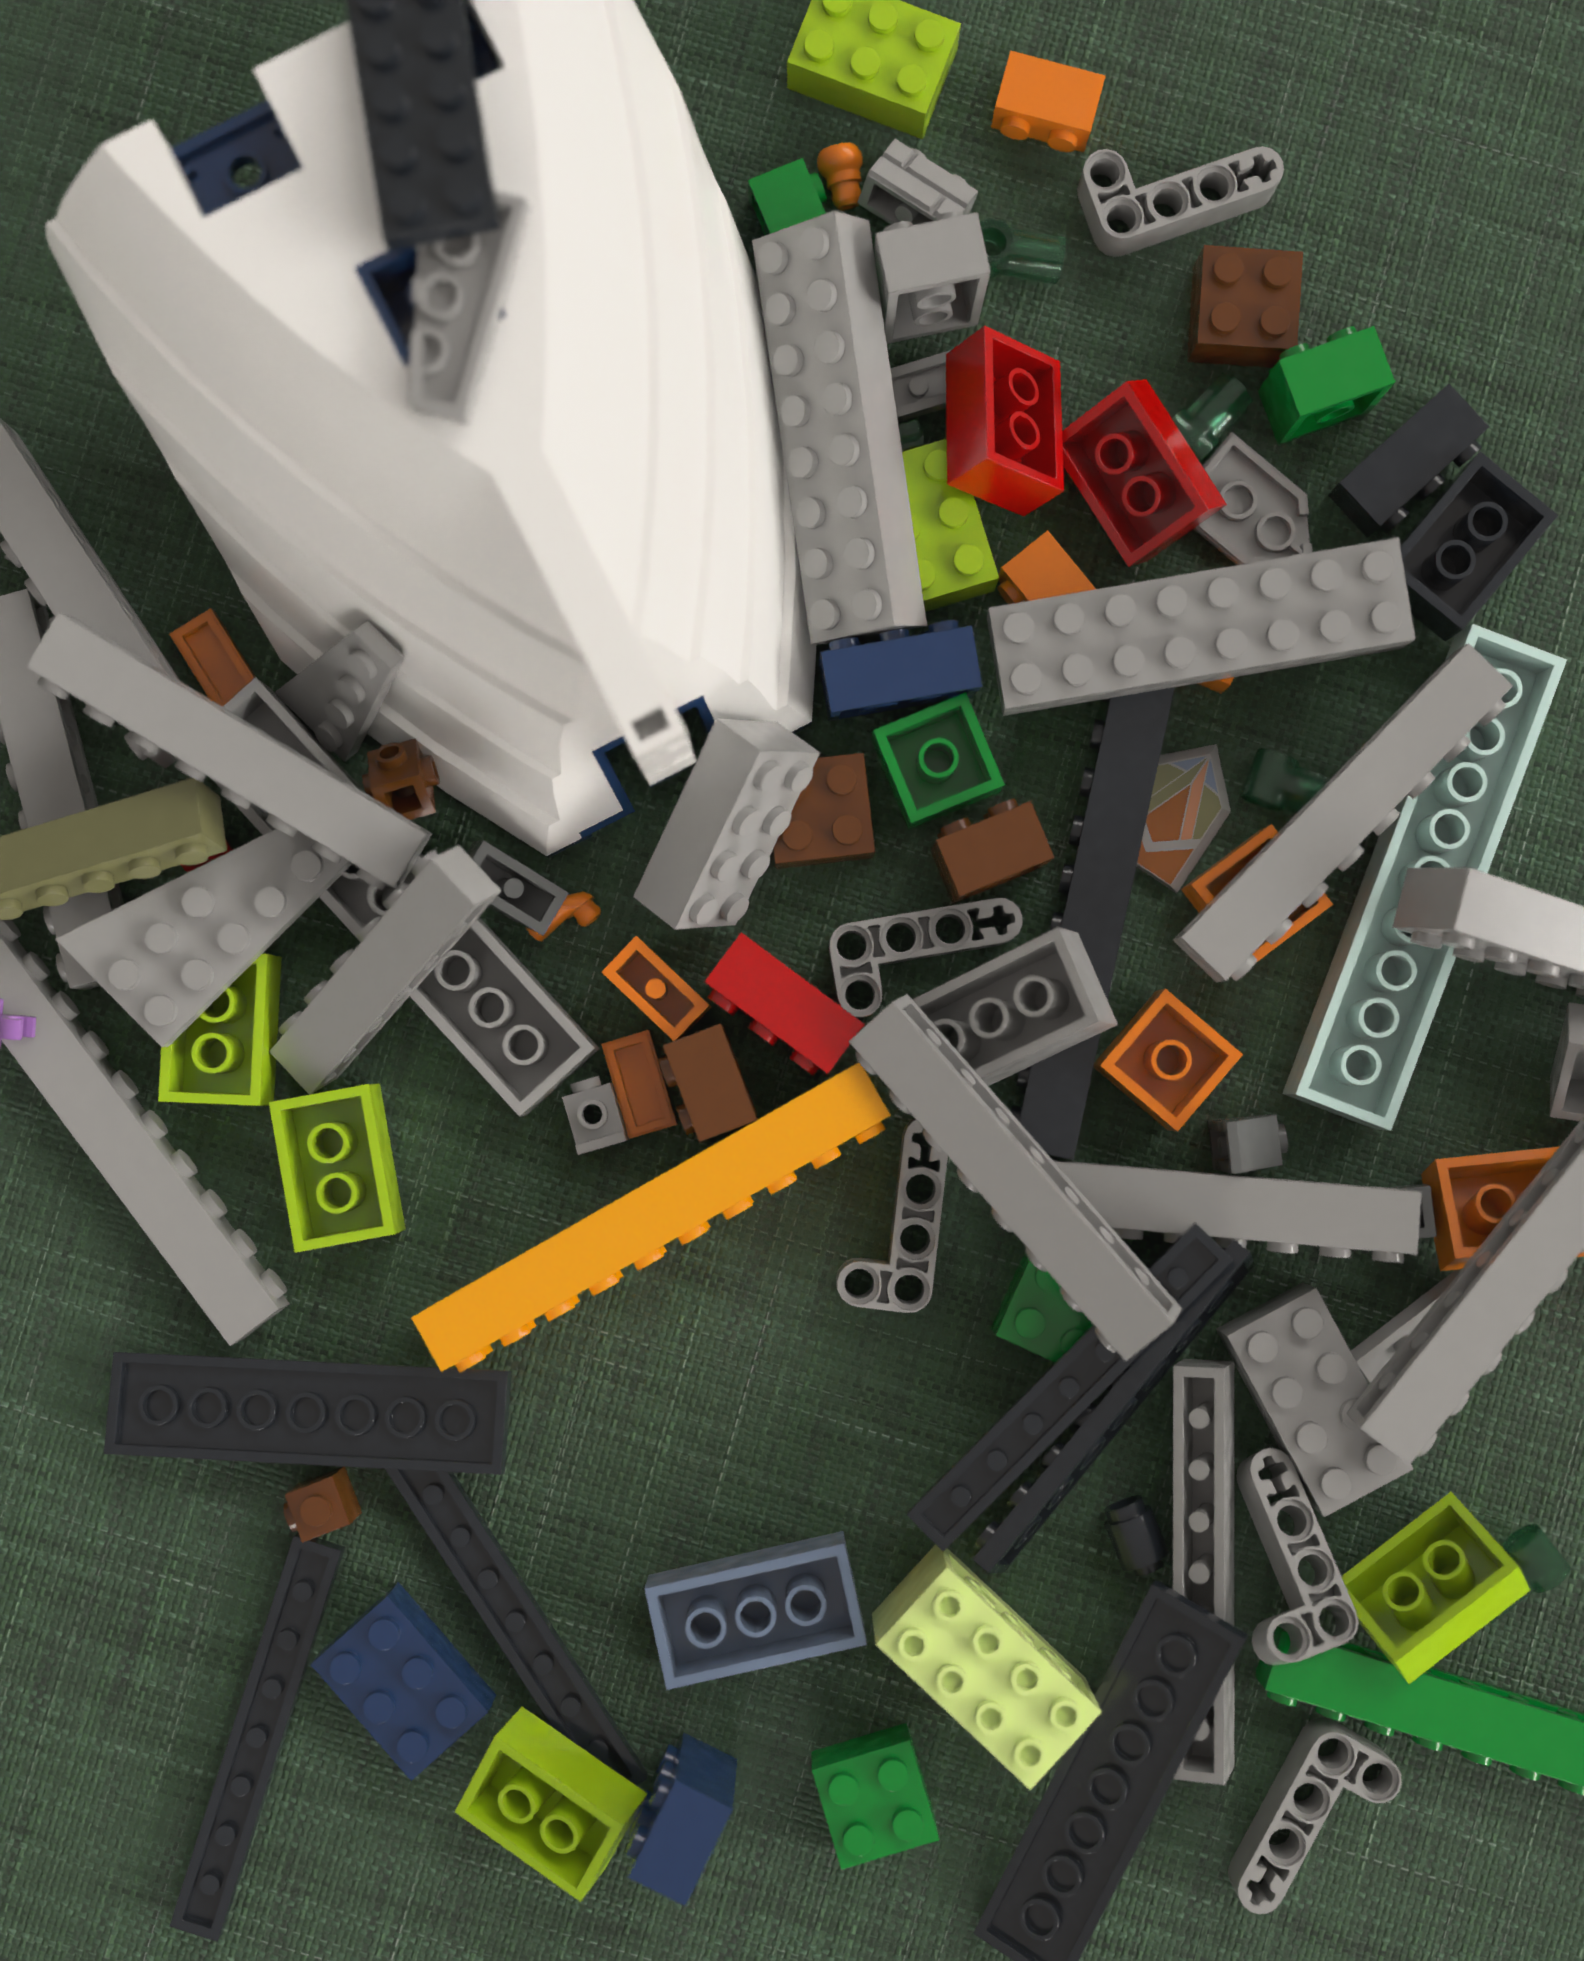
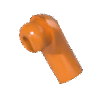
[526,891,601,941]

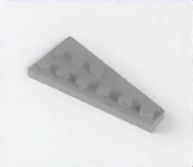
[55,828,353,1048]

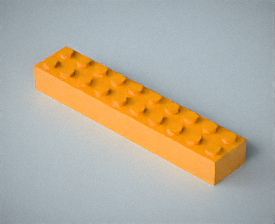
[411,1062,891,1373]

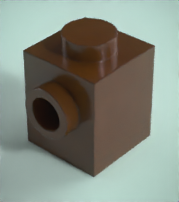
[283,1466,362,1543]

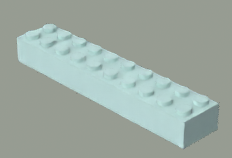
[1282,624,1567,1131]

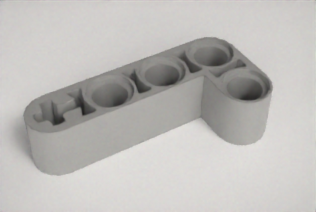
[1077,146,1284,257]
[829,898,1022,1018]
[836,1118,948,1313]
[1236,1448,1358,1666]
[1228,1717,1402,1914]

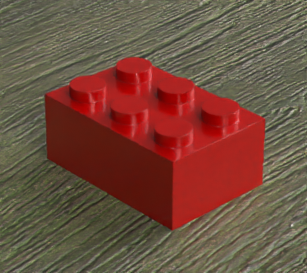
[946,325,1064,517]
[1062,379,1227,567]
[704,933,865,1076]

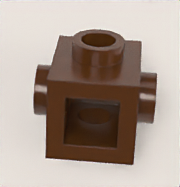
[362,738,440,820]

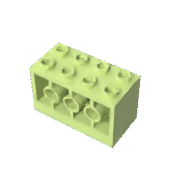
[872,1544,1102,1790]

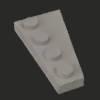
[408,191,531,425]
[274,620,405,762]

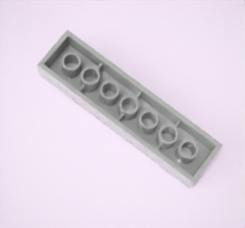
[752,211,927,644]
[987,538,1415,716]

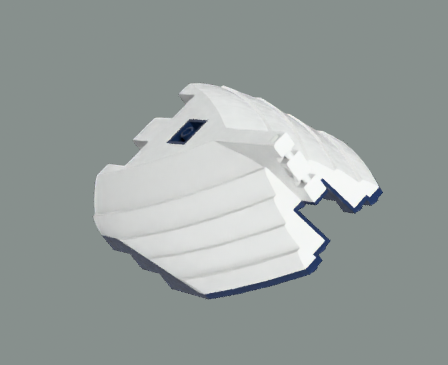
[46,0,817,858]

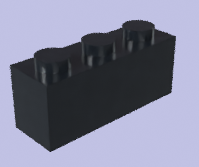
[1328,384,1489,538]

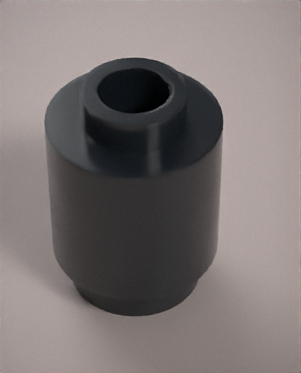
[1104,1495,1169,1576]

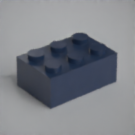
[819,620,982,721]
[311,1582,496,1781]
[625,1733,737,1906]

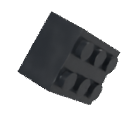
[1400,451,1558,642]

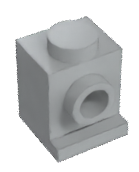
[562,1076,629,1155]

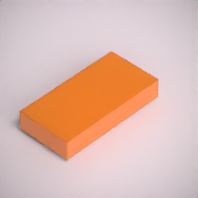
[169,608,256,707]
[601,1030,678,1139]

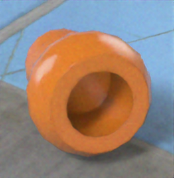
[817,142,863,210]

